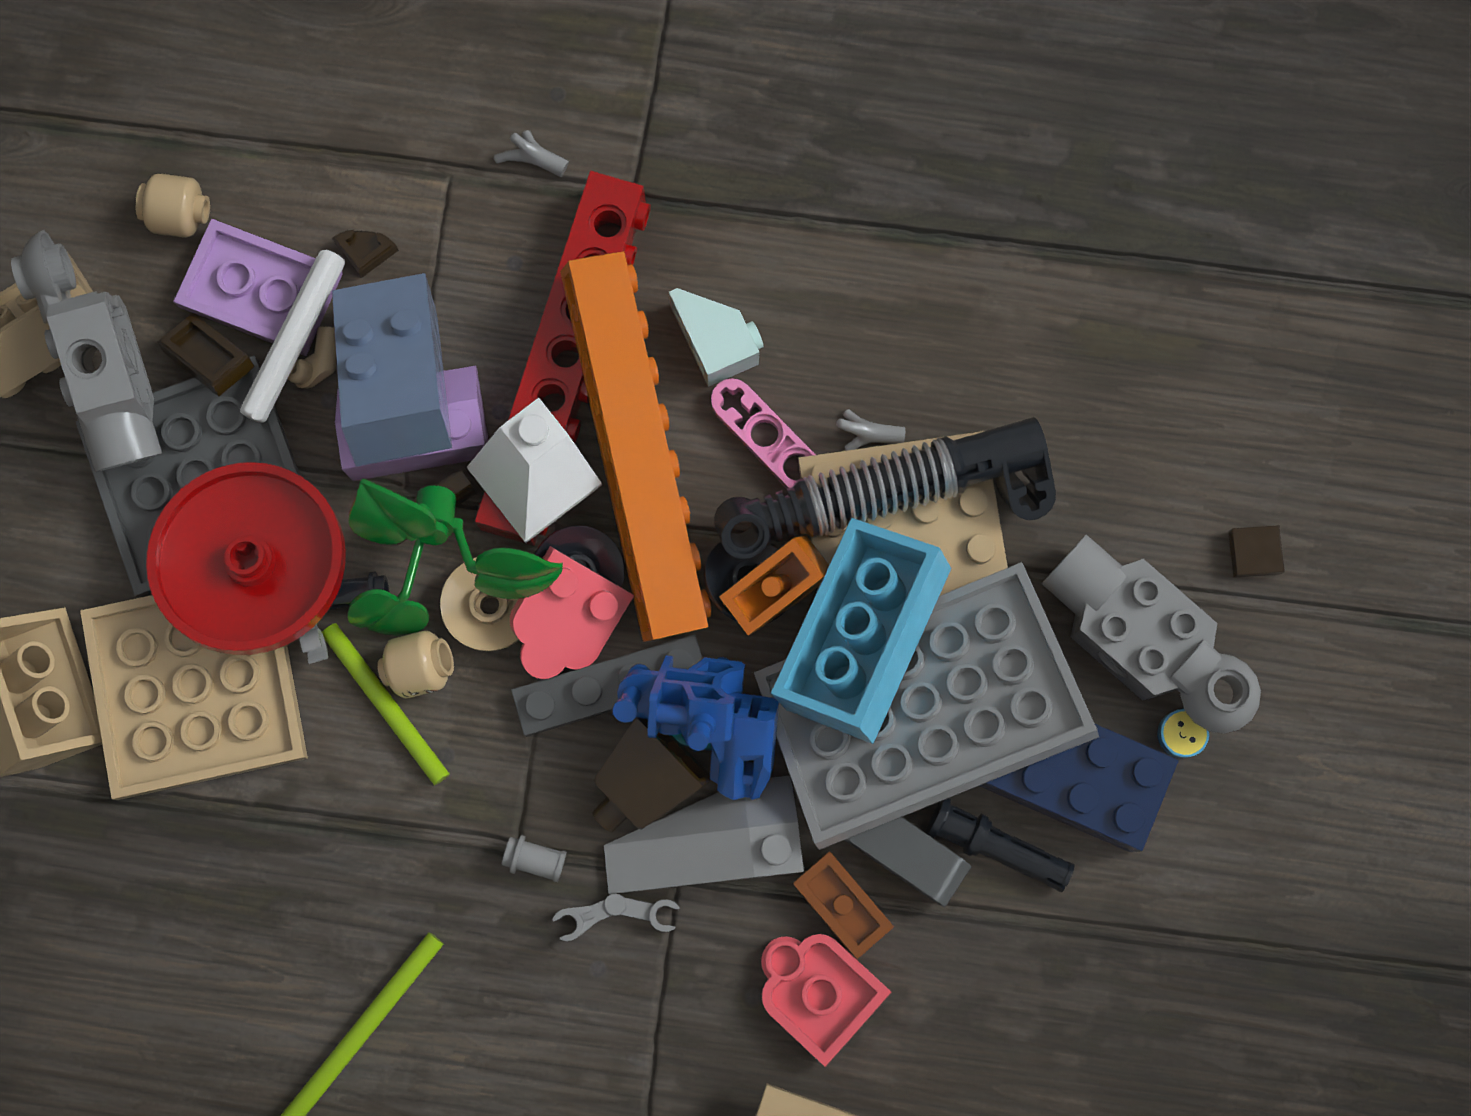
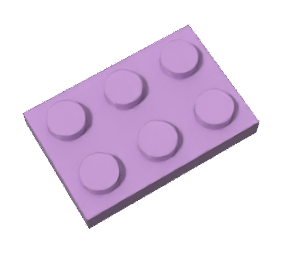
[173,219,343,356]

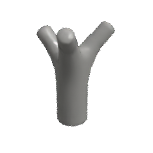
[494,130,569,177]
[836,409,905,451]

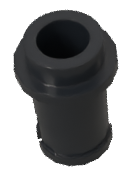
[330,571,389,610]

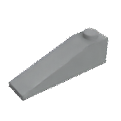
[604,776,804,894]

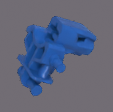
[613,655,779,800]

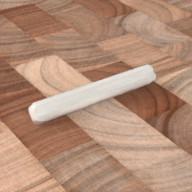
[240,250,345,423]

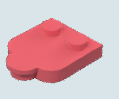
[510,546,634,679]
[761,934,892,1067]

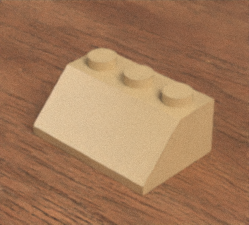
[0,252,93,398]
[0,608,102,777]

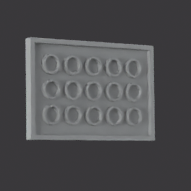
[754,562,1099,850]

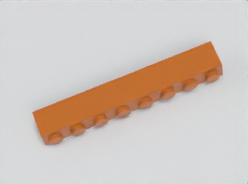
[560,251,711,642]

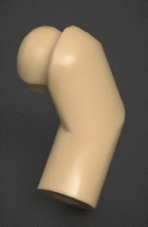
[288,327,337,389]

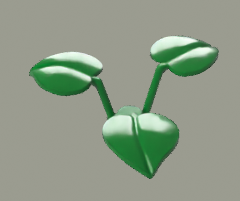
[348,478,563,636]

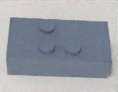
[332,273,452,467]

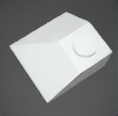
[467,398,602,543]

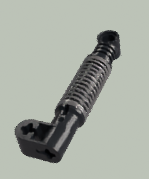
[714,417,1056,559]

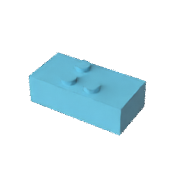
[771,518,951,744]

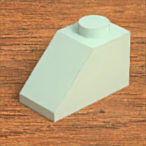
[669,288,764,387]

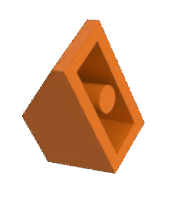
[720,535,829,636]

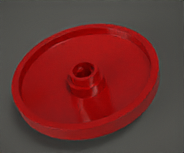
[146,462,346,655]

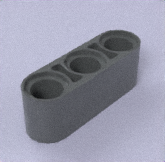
[844,817,972,908]

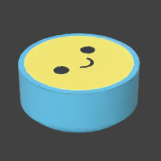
[1157,709,1209,758]

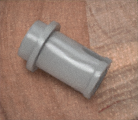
[502,835,567,883]

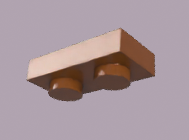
[792,851,894,959]

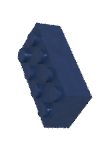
[979,723,1179,853]

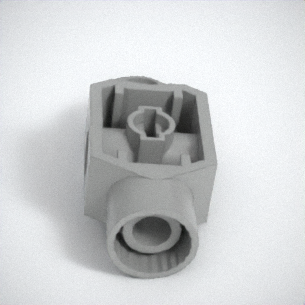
[11,230,162,472]
[1042,534,1261,733]

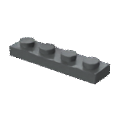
[511,634,703,737]

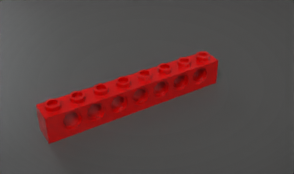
[475,170,651,546]

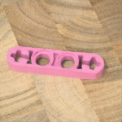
[711,378,815,489]

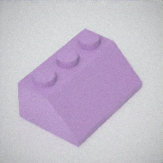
[335,366,489,481]

